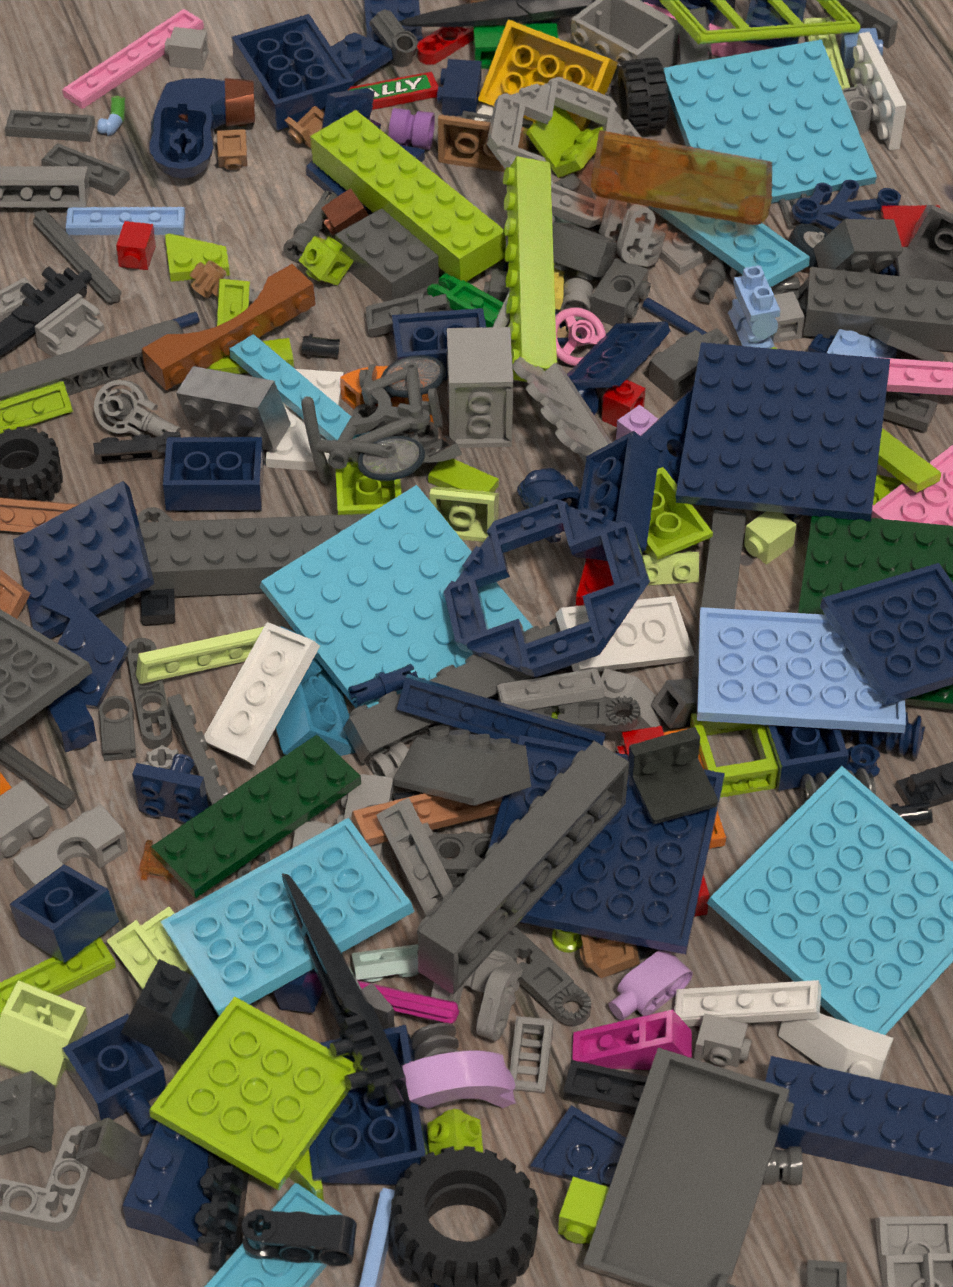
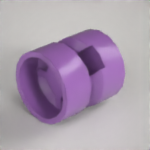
[388,108,435,150]

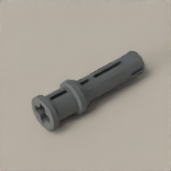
[283,191,338,263]

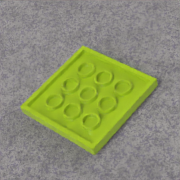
[149,996,356,1191]

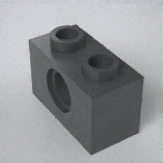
[590,258,651,326]

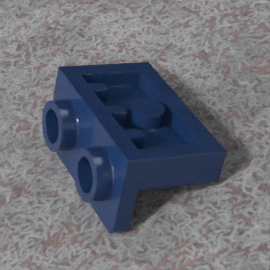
[322,88,381,129]

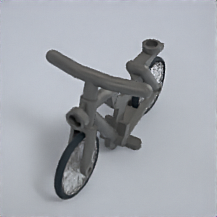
[301,355,446,484]

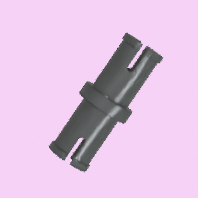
[695,255,729,303]

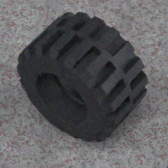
[618,57,669,132]
[0,427,63,501]

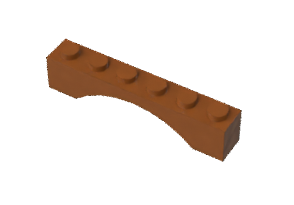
[141,264,316,390]

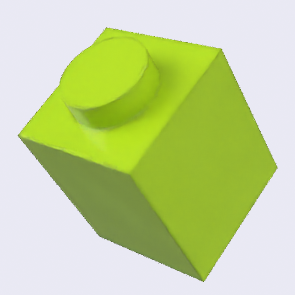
[558,1177,609,1244]

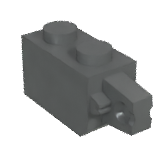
[649,328,729,401]

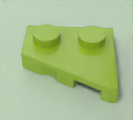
[165,233,230,282]

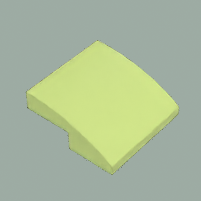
[106,907,192,989]

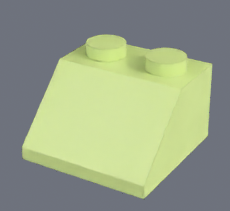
[430,487,499,542]

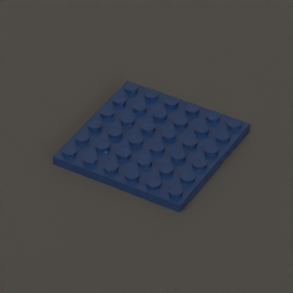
[676,342,890,521]
[488,735,725,955]

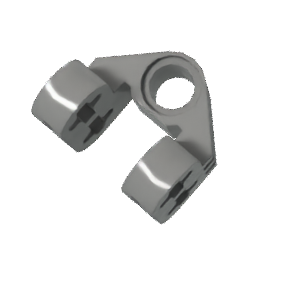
[599,190,666,267]
[431,950,523,1041]

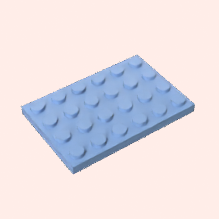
[697,607,906,733]

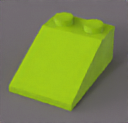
[644,467,713,560]

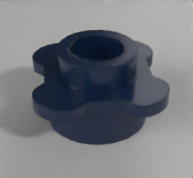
[846,744,880,777]

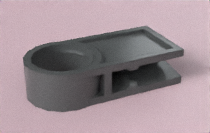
[99,696,136,761]

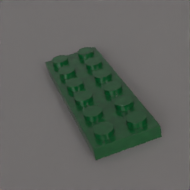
[151,734,361,899]

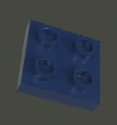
[132,754,208,824]

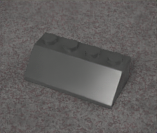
[393,725,531,806]

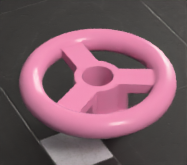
[555,307,606,366]

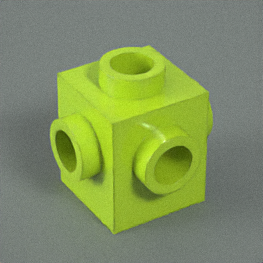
[298,236,353,286]
[427,1108,483,1155]

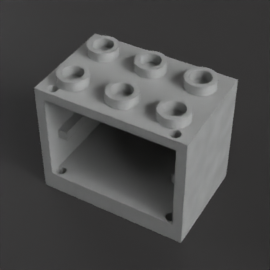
[571,0,680,90]
[447,327,513,448]

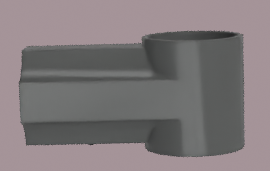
[369,9,418,67]

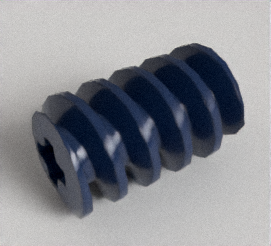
[850,712,926,759]

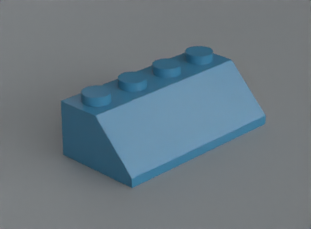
[276,626,356,756]

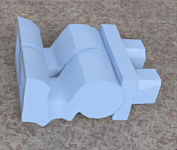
[728,265,780,348]

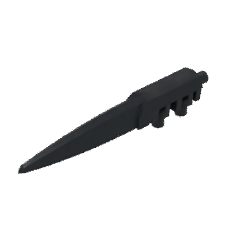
[399,0,596,27]
[0,267,93,356]
[282,873,406,1109]
[195,1151,249,1271]

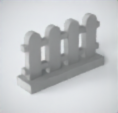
[512,357,612,463]

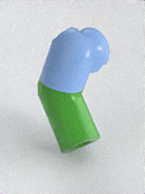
[97,96,125,136]

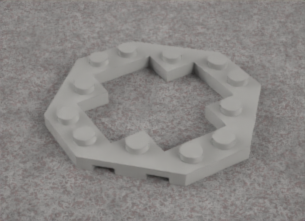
[487,77,658,228]

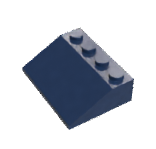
[232,14,354,131]
[309,1025,429,1185]

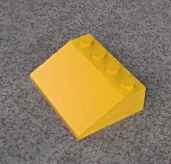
[478,20,618,132]

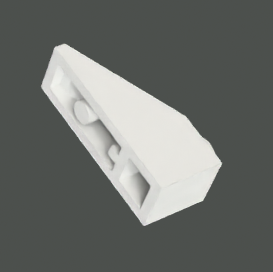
[778,1013,893,1080]

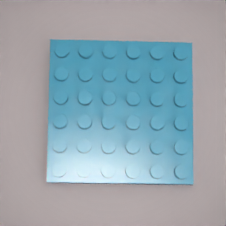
[664,40,877,209]
[260,485,533,708]
[707,766,953,1035]

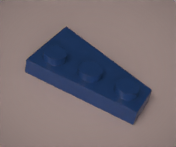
[530,1105,627,1188]

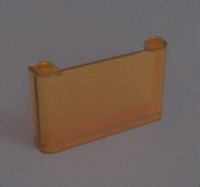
[590,130,772,225]

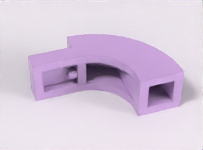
[402,1051,516,1109]

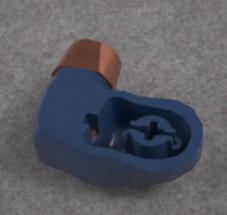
[149,78,255,178]

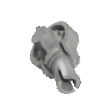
[94,380,181,437]

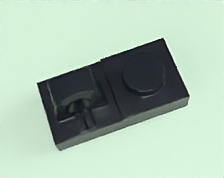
[895,762,953,807]

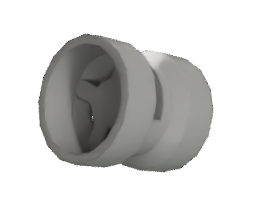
[560,278,593,321]
[369,742,409,784]

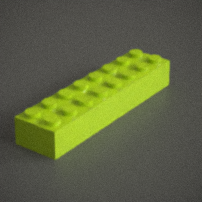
[310,110,506,281]

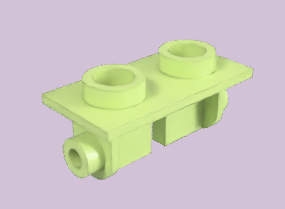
[642,551,699,585]

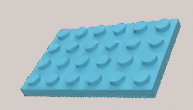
[161,818,414,1016]

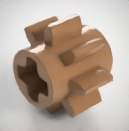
[190,260,227,298]

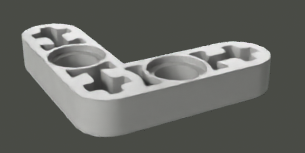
[0,1125,92,1231]

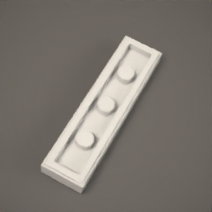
[674,980,822,1026]

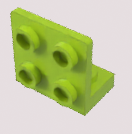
[526,106,603,178]

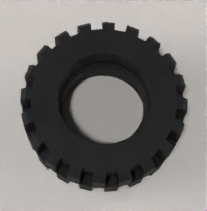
[389,1146,539,1287]

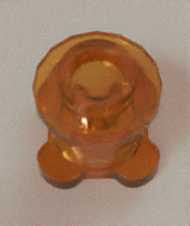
[140,839,172,882]

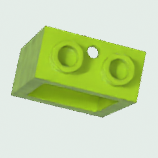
[690,713,779,798]

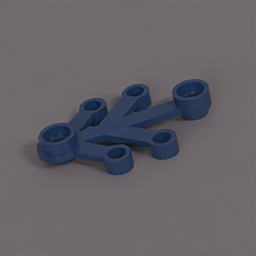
[792,180,901,230]

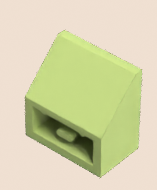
[0,980,88,1088]

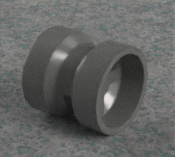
[762,1146,803,1185]

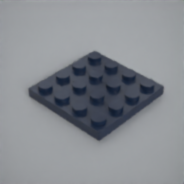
[13,481,155,639]
[820,563,953,705]

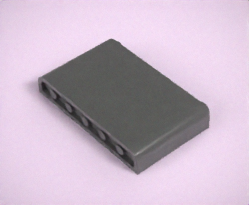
[583,1048,795,1287]

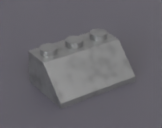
[908,205,953,268]

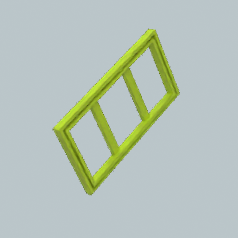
[659,0,860,44]

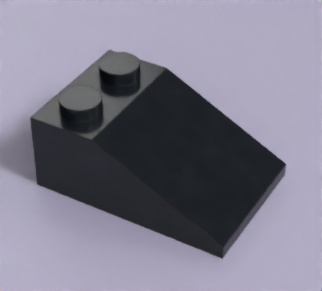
[121,959,219,1064]

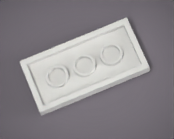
[850,32,907,151]
[266,369,343,471]
[555,596,695,672]
[204,622,320,766]

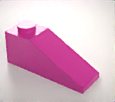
[572,1010,692,1070]

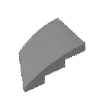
[875,1216,953,1287]

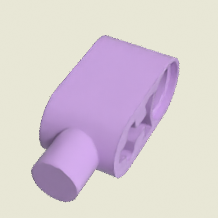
[609,950,693,1020]

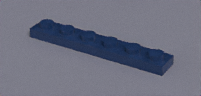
[397,674,605,748]

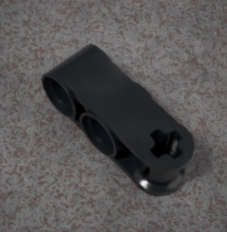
[242,1209,357,1266]

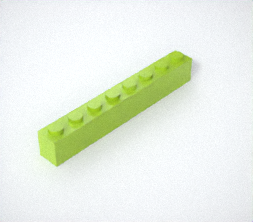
[503,156,557,382]

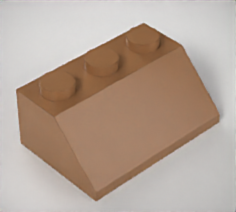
[438,115,530,172]

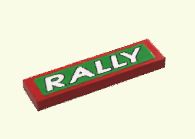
[346,71,438,110]

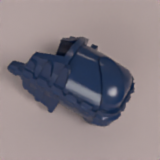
[517,468,581,543]

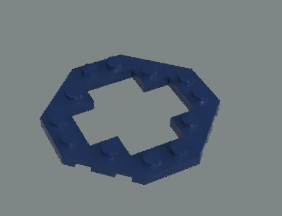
[444,499,650,677]

